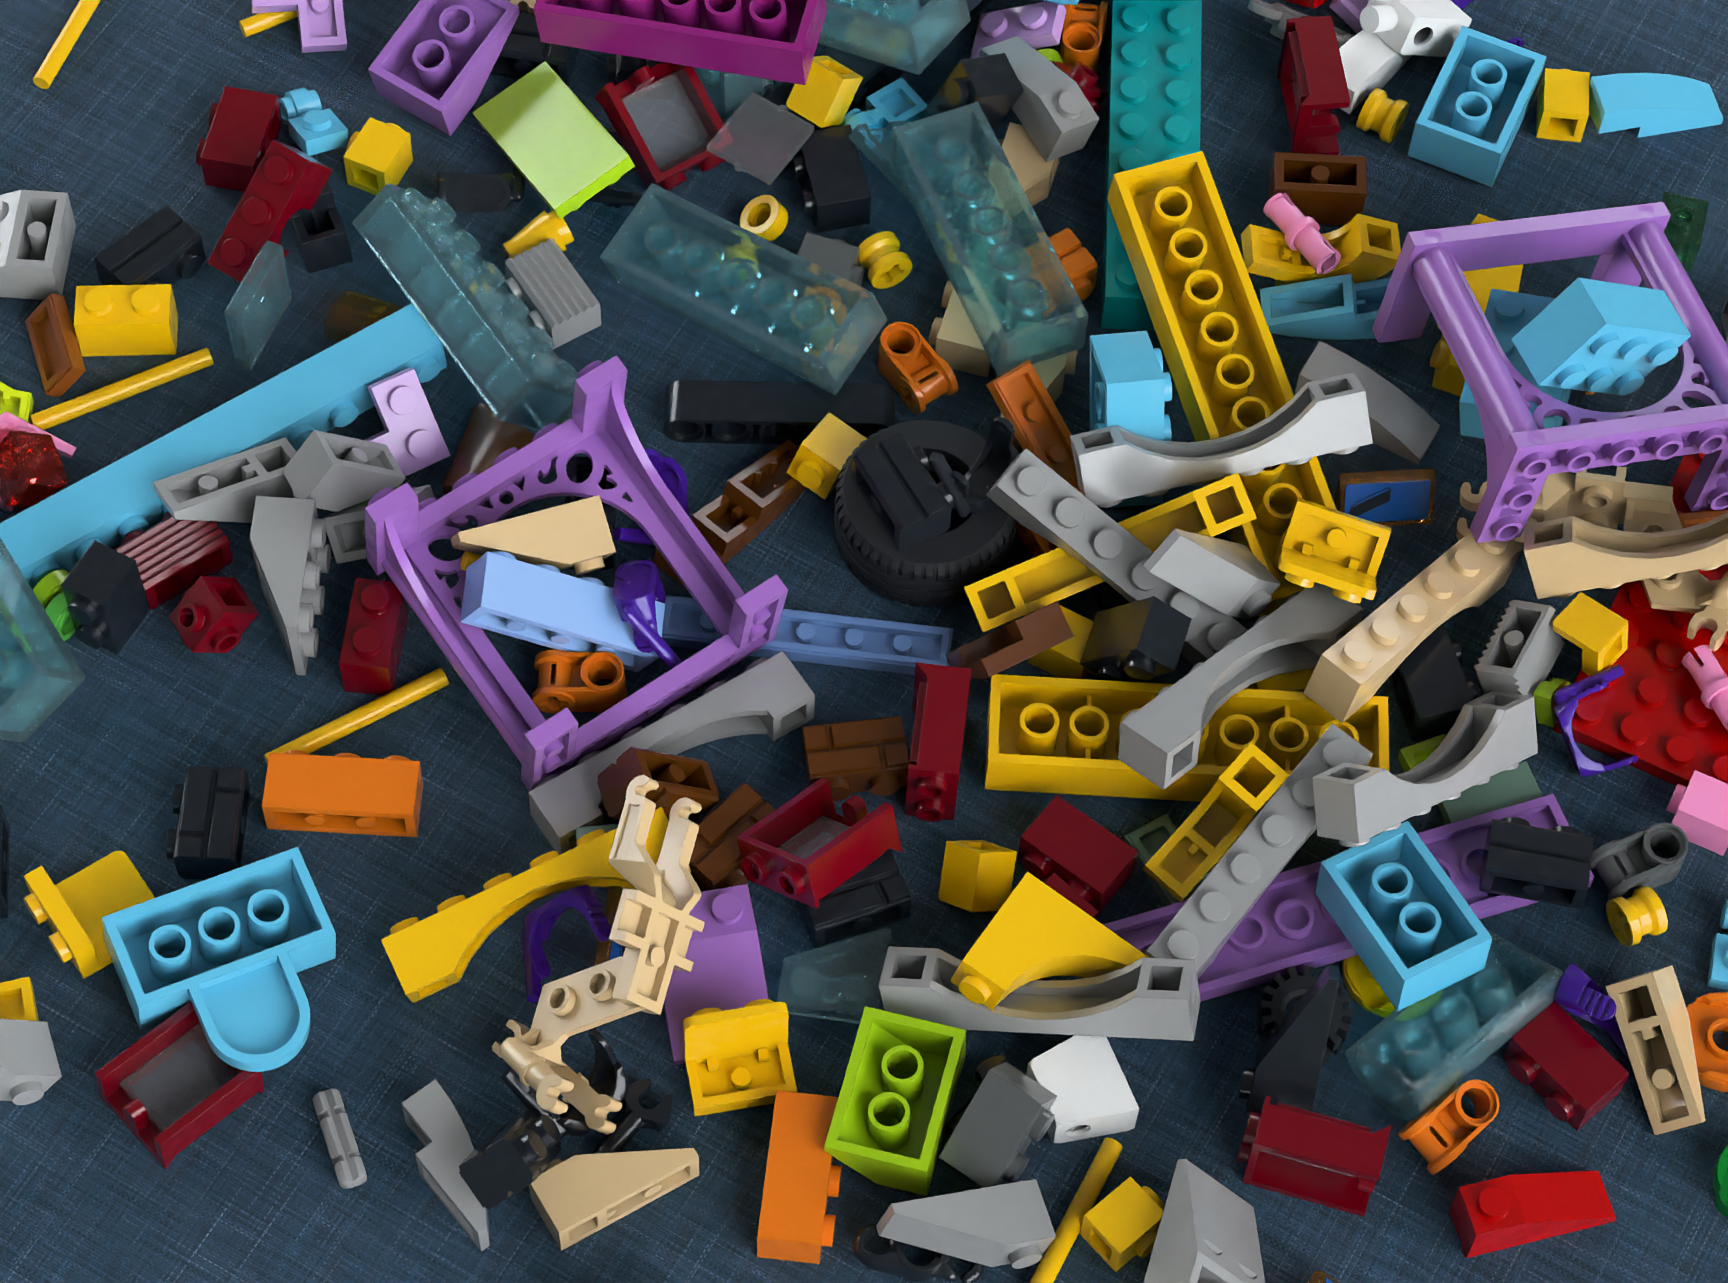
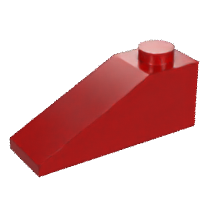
[1449,1170,1616,1258]

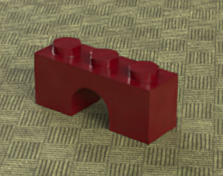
[207,140,333,292]

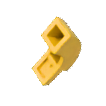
[1241,214,1401,286]
[1143,742,1290,902]

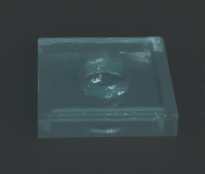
[224,240,292,371]

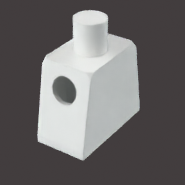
[1360,0,1472,57]
[1026,1035,1139,1144]

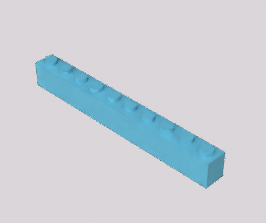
[0,302,447,593]

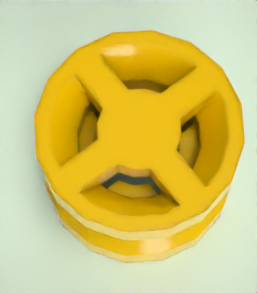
[1356,87,1410,143]
[859,231,913,289]
[1606,886,1668,947]

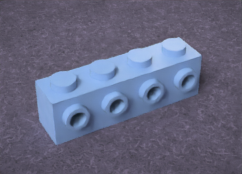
[460,551,665,672]

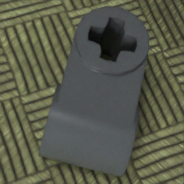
[1590,823,1689,900]

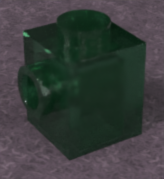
[1661,192,1709,271]

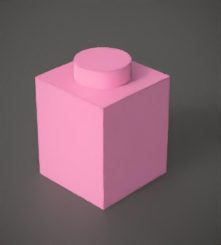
[1666,770,1728,856]

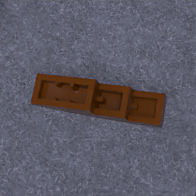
[653,440,807,590]

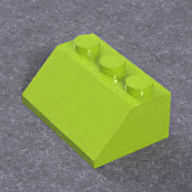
[824,1006,966,1196]

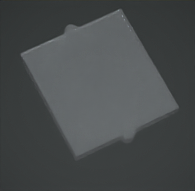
[707,92,814,185]

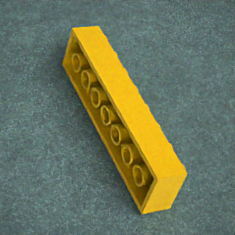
[985,674,1390,802]

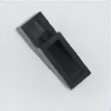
[289,147,353,273]

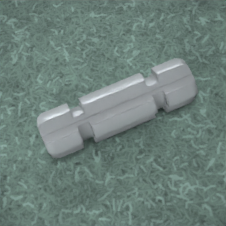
[312,1088,367,1189]

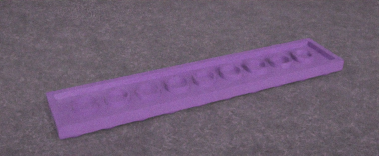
[1103,794,1594,1002]

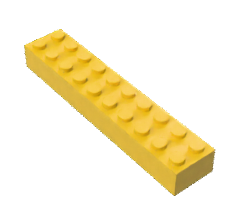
[1107,151,1337,618]

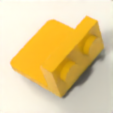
[1278,498,1391,603]
[23,851,155,979]
[683,999,797,1117]

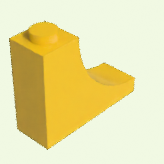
[950,871,1149,1011]

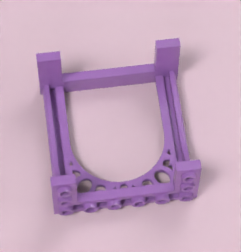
[1372,202,1728,543]
[365,355,788,792]

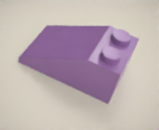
[368,0,520,136]
[663,884,768,1065]

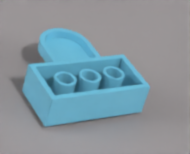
[102,847,336,1072]

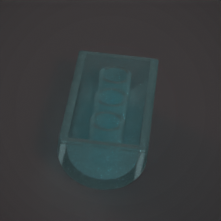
[1345,931,1564,1121]

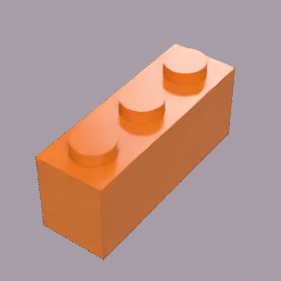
[262,750,423,837]
[757,1090,842,1264]

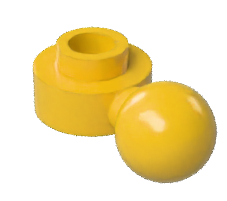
[725,195,788,275]

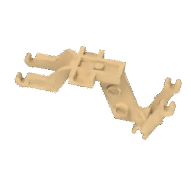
[1456,466,1728,651]
[492,775,705,1134]

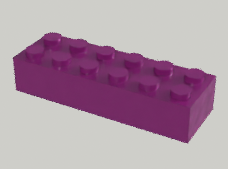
[534,0,827,85]

